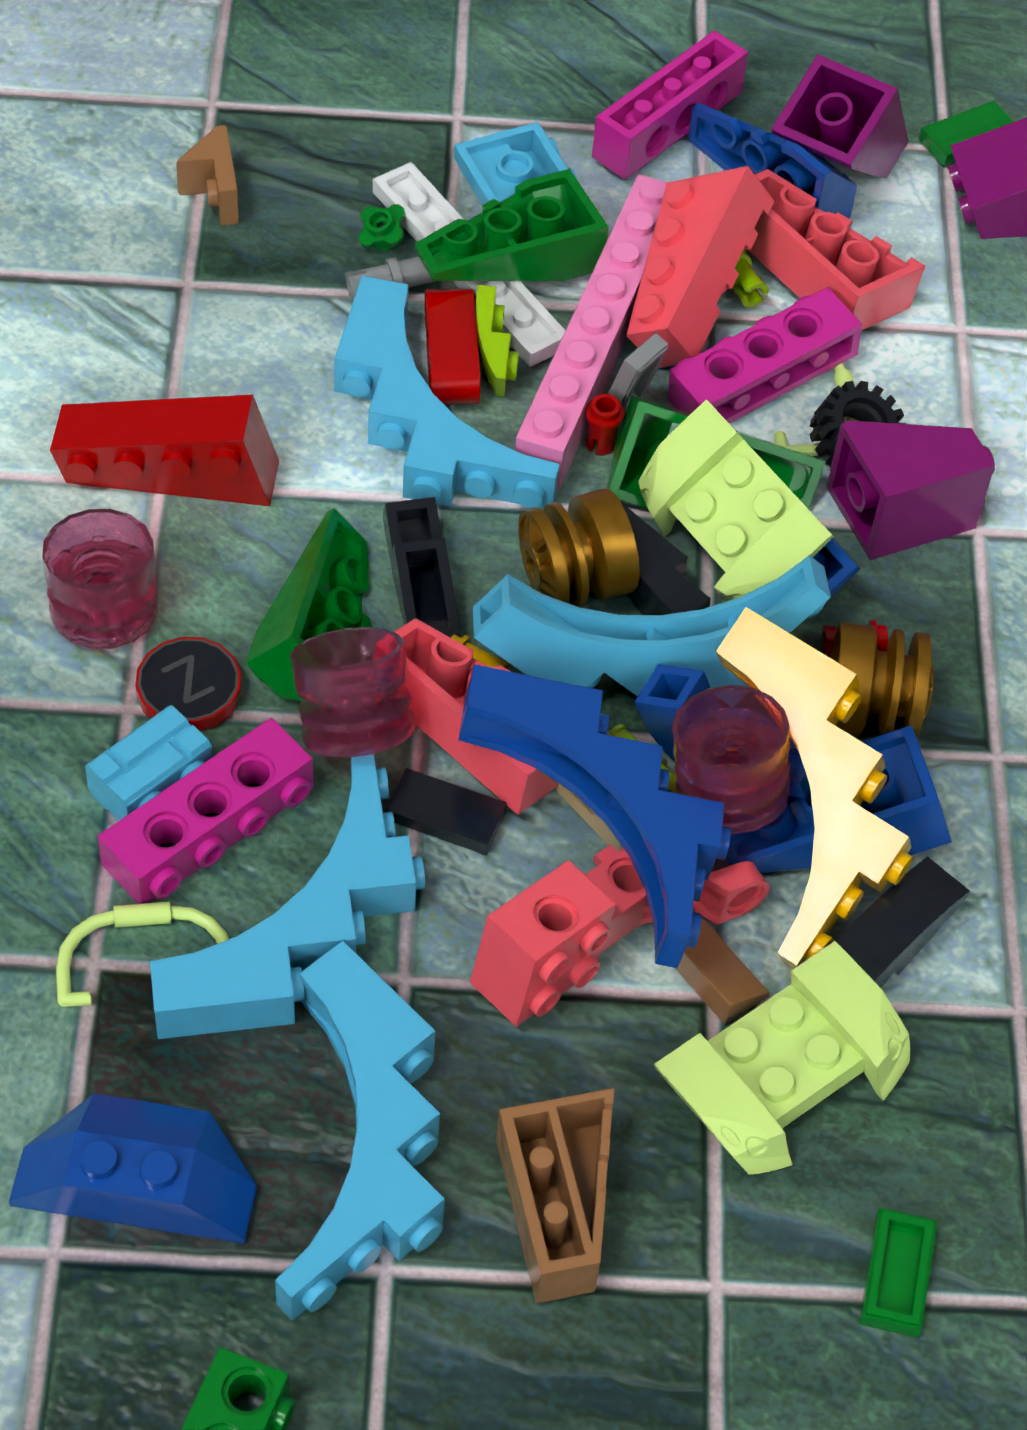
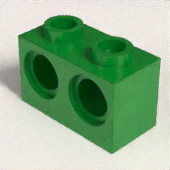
[181,1347,296,1430]

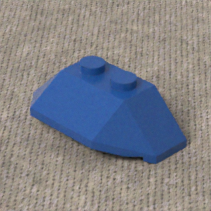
[9,1093,257,1244]

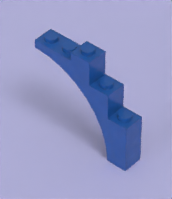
[458,664,731,968]

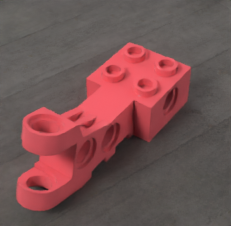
[470,820,770,1027]

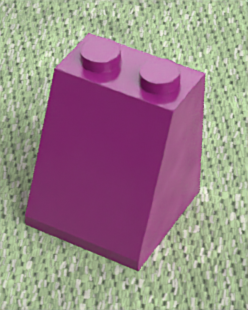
[771,54,909,179]
[948,117,1027,239]
[826,421,995,560]

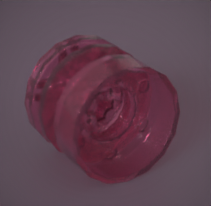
[42,509,158,649]
[290,627,415,758]
[672,685,791,834]

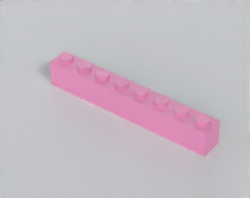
[515,174,668,490]

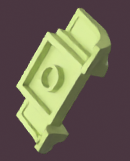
[638,399,834,603]
[654,941,910,1175]

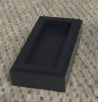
[386,768,507,855]

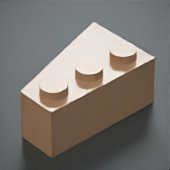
[496,1088,615,1303]

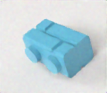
[85,705,212,821]

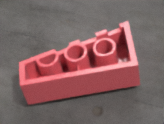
[626,166,775,368]
[748,169,926,331]
[370,618,558,815]

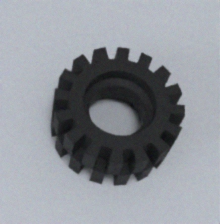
[809,381,906,467]

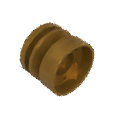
[518,488,640,607]
[830,622,934,739]

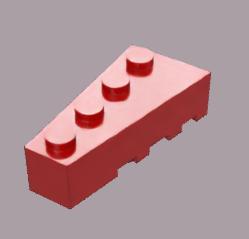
[50,394,279,506]

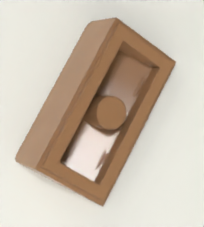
[675,913,769,1025]

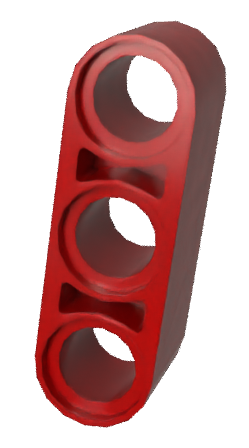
[424,289,480,405]

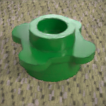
[358,204,406,251]

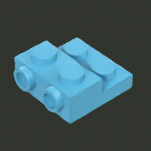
[454,122,578,205]

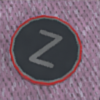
[135,637,242,731]

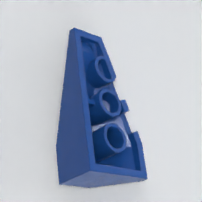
[688,103,857,219]
[726,725,952,873]

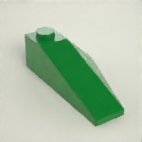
[415,169,609,281]
[607,395,826,509]
[245,508,372,710]

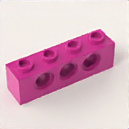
[592,30,748,180]
[668,287,862,423]
[97,717,314,904]

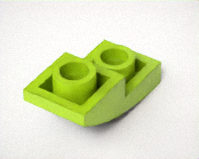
[476,285,519,397]

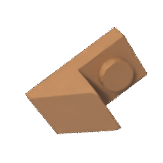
[176,125,239,225]

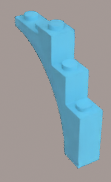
[334,276,559,509]
[473,555,831,706]
[150,746,425,1039]
[275,940,445,1321]

